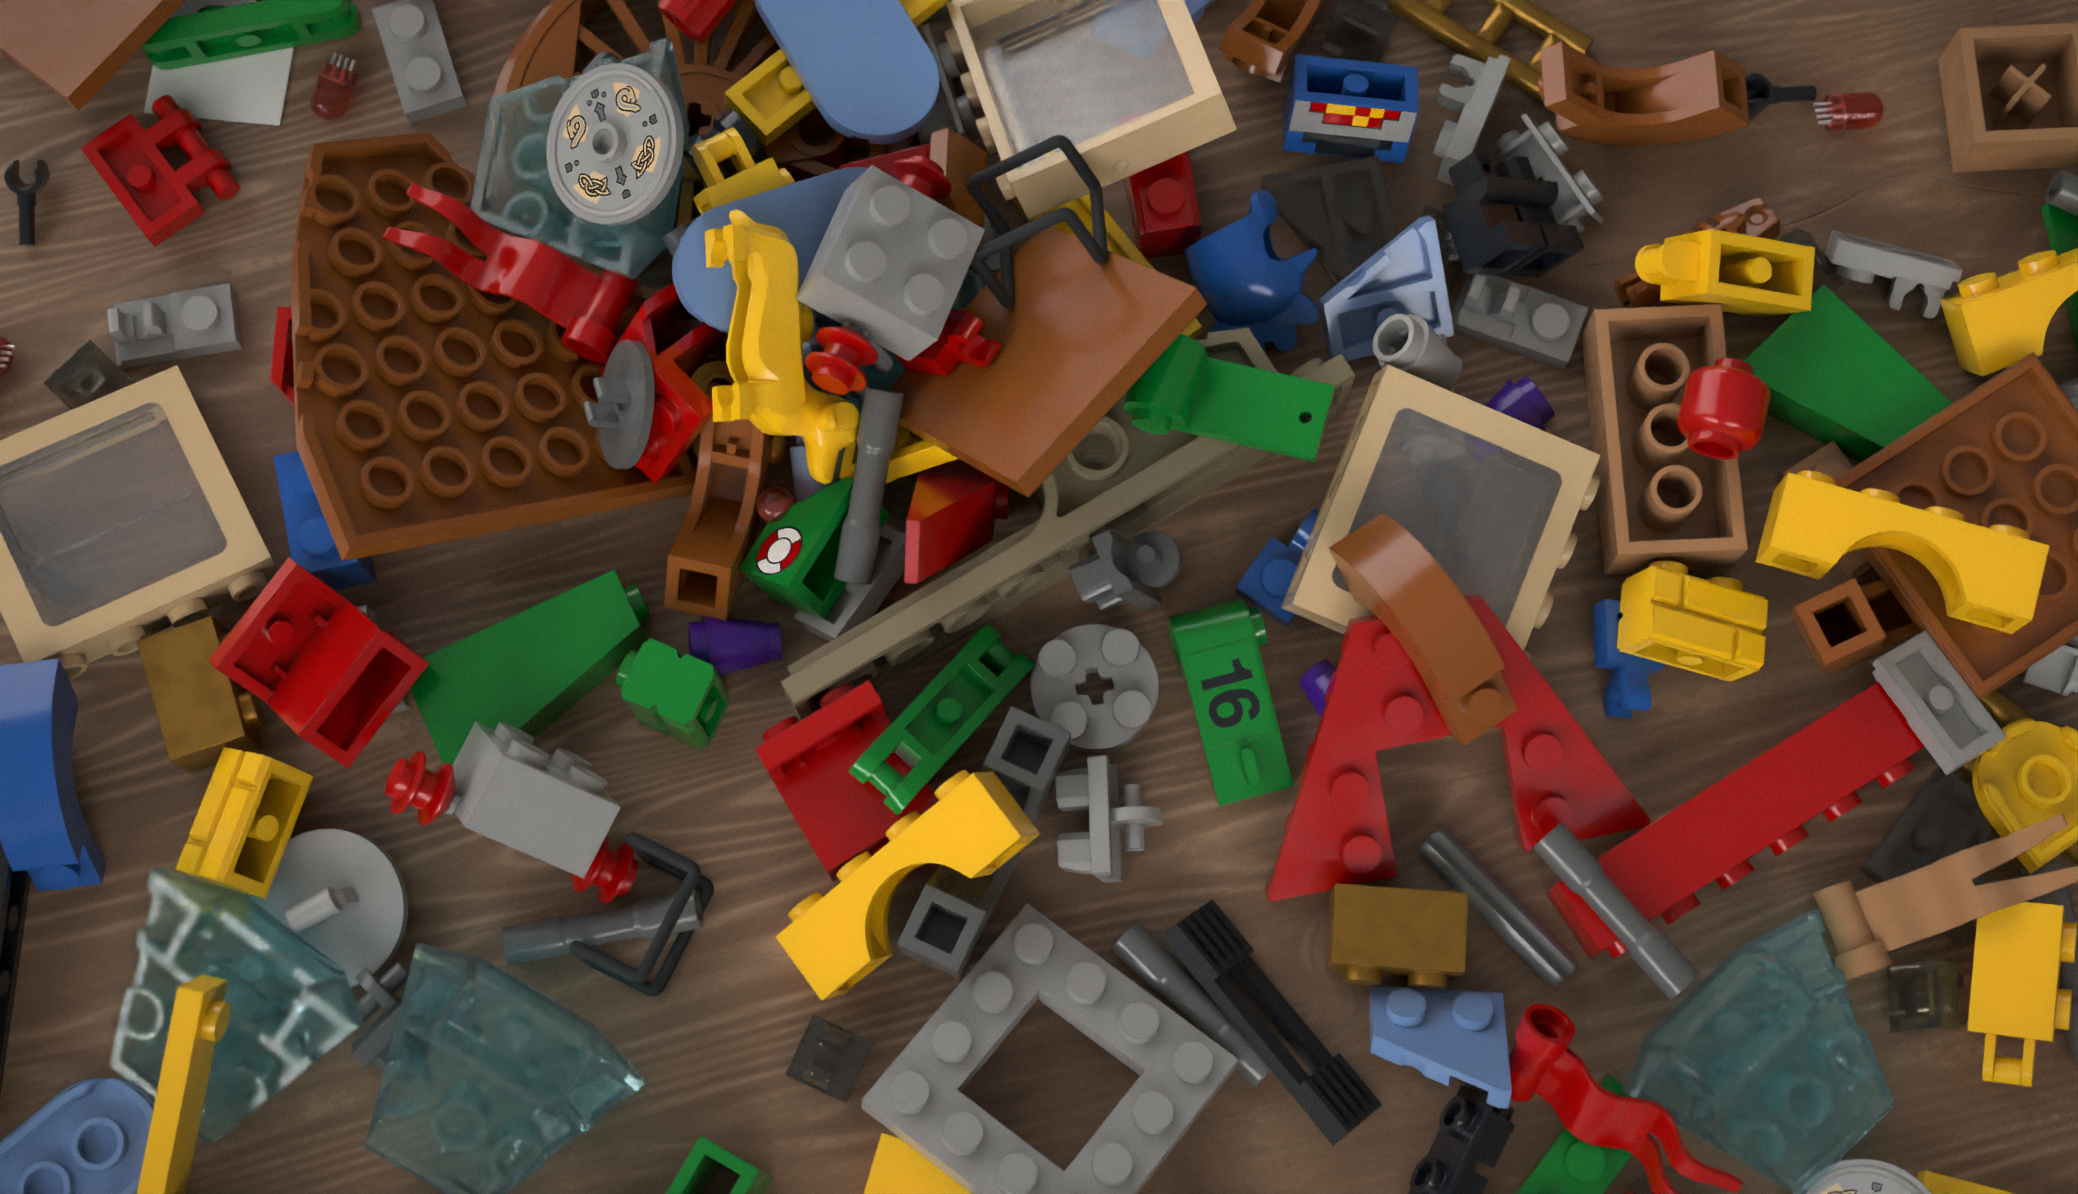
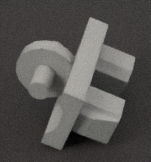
[1055,755,1162,883]

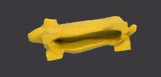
[705,209,860,484]

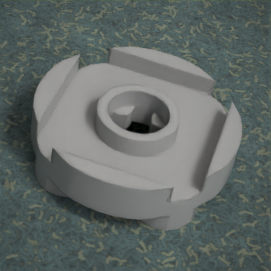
[1031,624,1159,754]

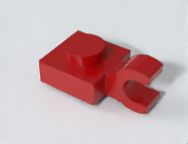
[894,309,1002,376]

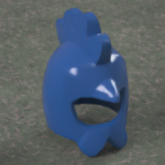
[1184,190,1320,352]

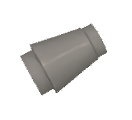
[1372,314,1462,389]

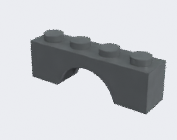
[897,706,1071,982]

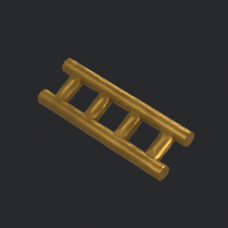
[1374,0,1594,104]

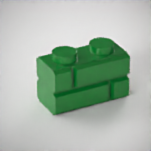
[616,638,730,751]

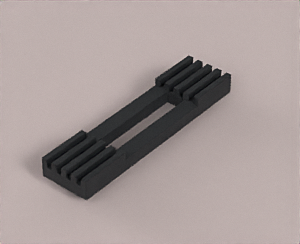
[1162,899,1382,1146]

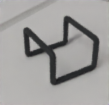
[966,135,1108,308]
[569,832,714,996]

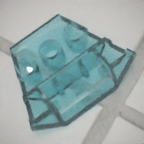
[470,37,690,280]
[109,867,364,1144]
[1624,910,1895,1194]
[364,943,648,1194]

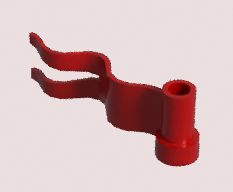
[383,183,639,363]
[1509,1003,1743,1194]

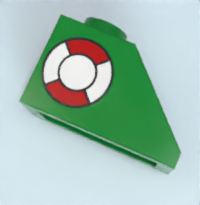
[738,477,890,619]

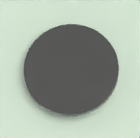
[583,340,655,469]

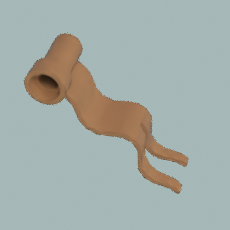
[1813,813,2078,983]

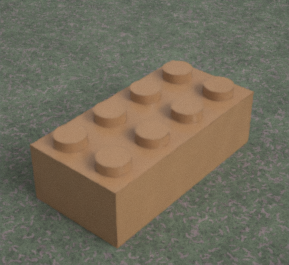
[1581,304,1748,575]

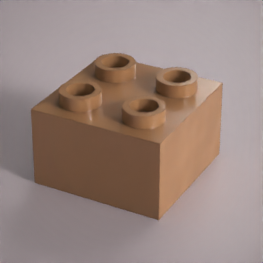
[1938,22,2078,173]

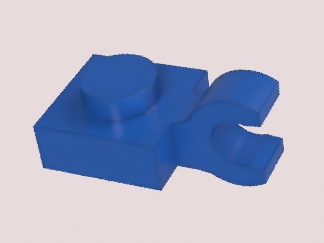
[1236,508,1319,628]
[1592,599,1664,719]

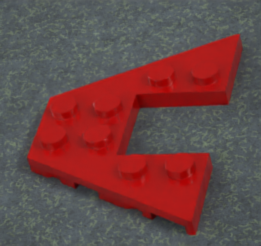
[1265,594,1651,902]

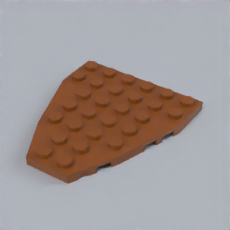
[290,132,696,561]

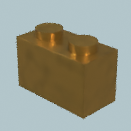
[137,616,265,773]
[1326,884,1468,990]

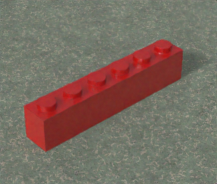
[1546,682,1925,960]

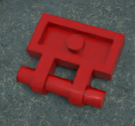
[81,95,240,247]

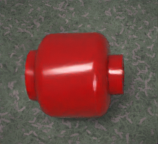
[1677,358,1771,460]

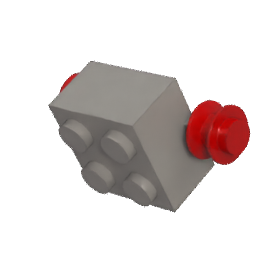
[796,156,985,395]
[385,721,638,903]

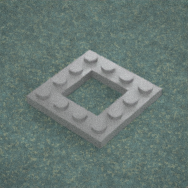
[862,903,1239,1194]

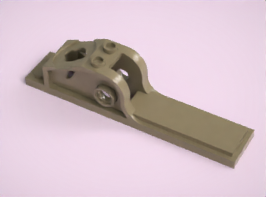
[781,328,1355,721]

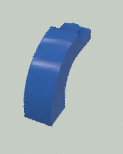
[0,658,106,892]

